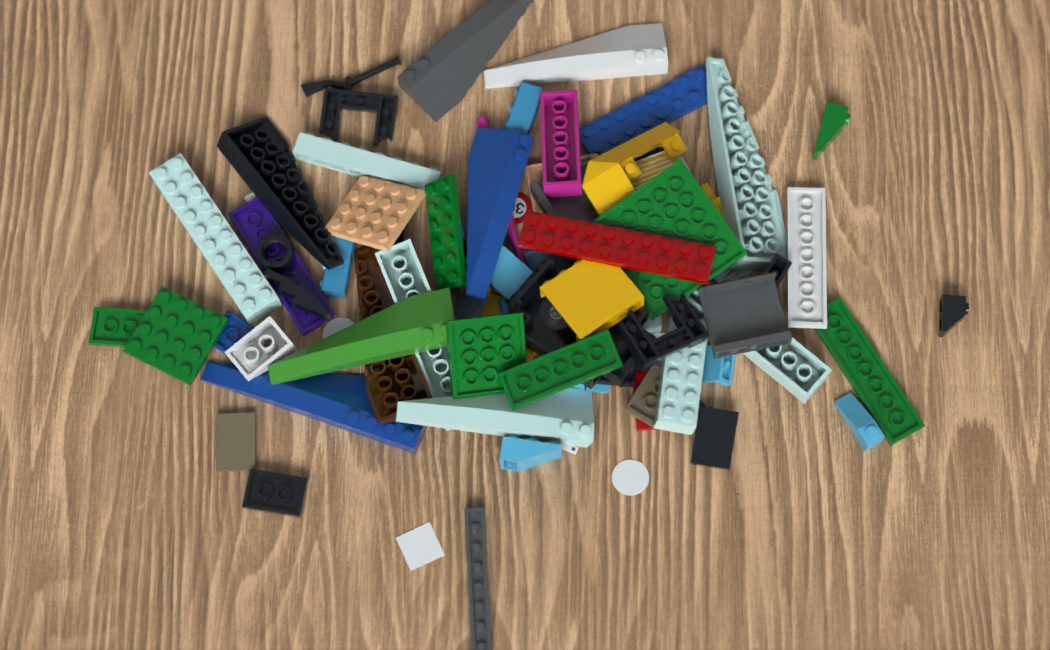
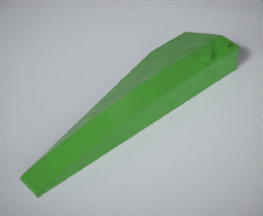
[268,288,456,385]

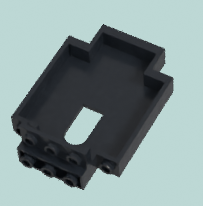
[508,259,656,390]

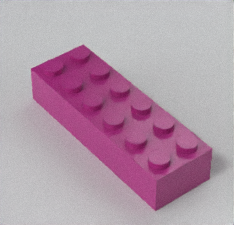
[540,90,582,198]

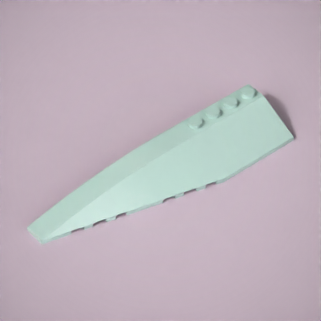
[706,57,787,270]

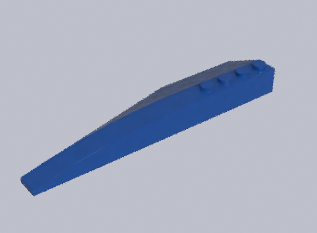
[200,362,427,454]

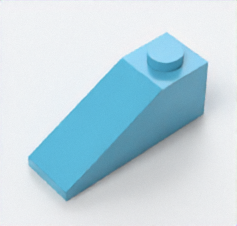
[834,393,885,452]

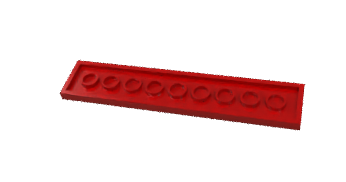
[518,210,716,285]

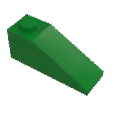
[812,102,851,160]

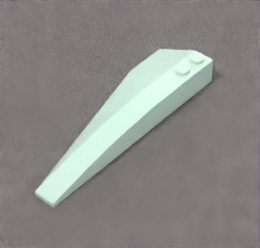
[395,388,594,448]

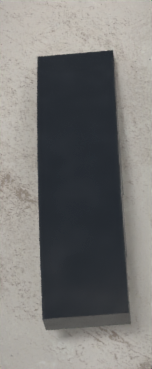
[264,268,331,322]

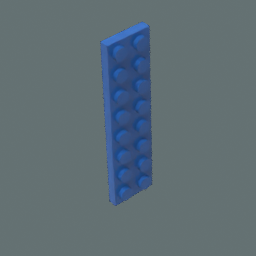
[579,64,708,156]

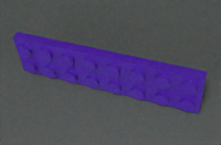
[228,197,336,336]

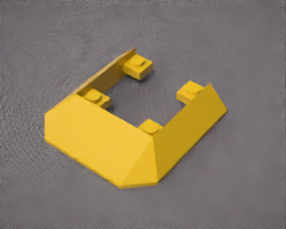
[582,122,723,218]

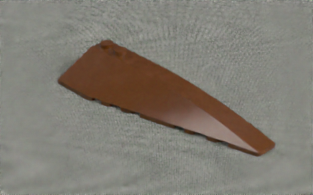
[354,246,432,424]

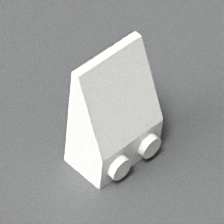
[225,316,297,381]

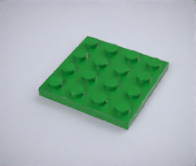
[123,286,229,386]
[446,312,527,399]

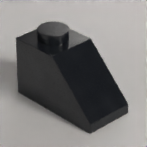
[764,253,792,288]
[939,295,969,337]

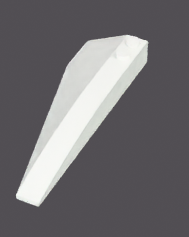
[484,23,669,89]

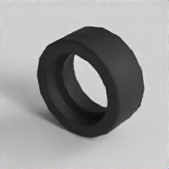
[257,234,294,272]

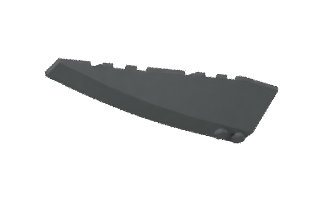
[397,0,534,122]

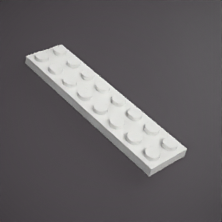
[787,187,827,329]

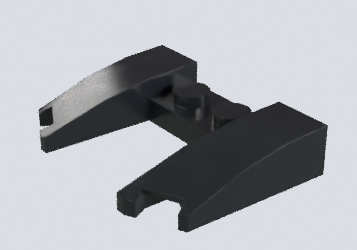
[319,88,399,147]
[619,294,709,371]

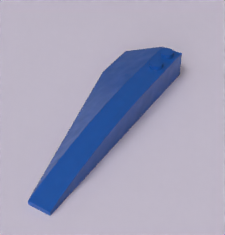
[466,128,534,301]

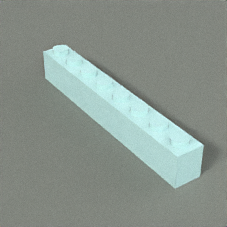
[293,132,442,195]

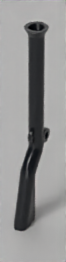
[300,55,402,97]

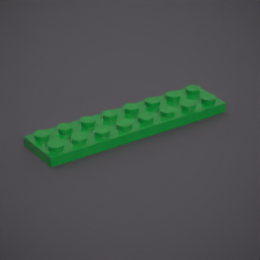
[814,298,925,446]

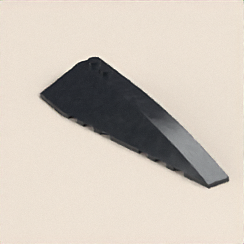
[217,116,344,270]

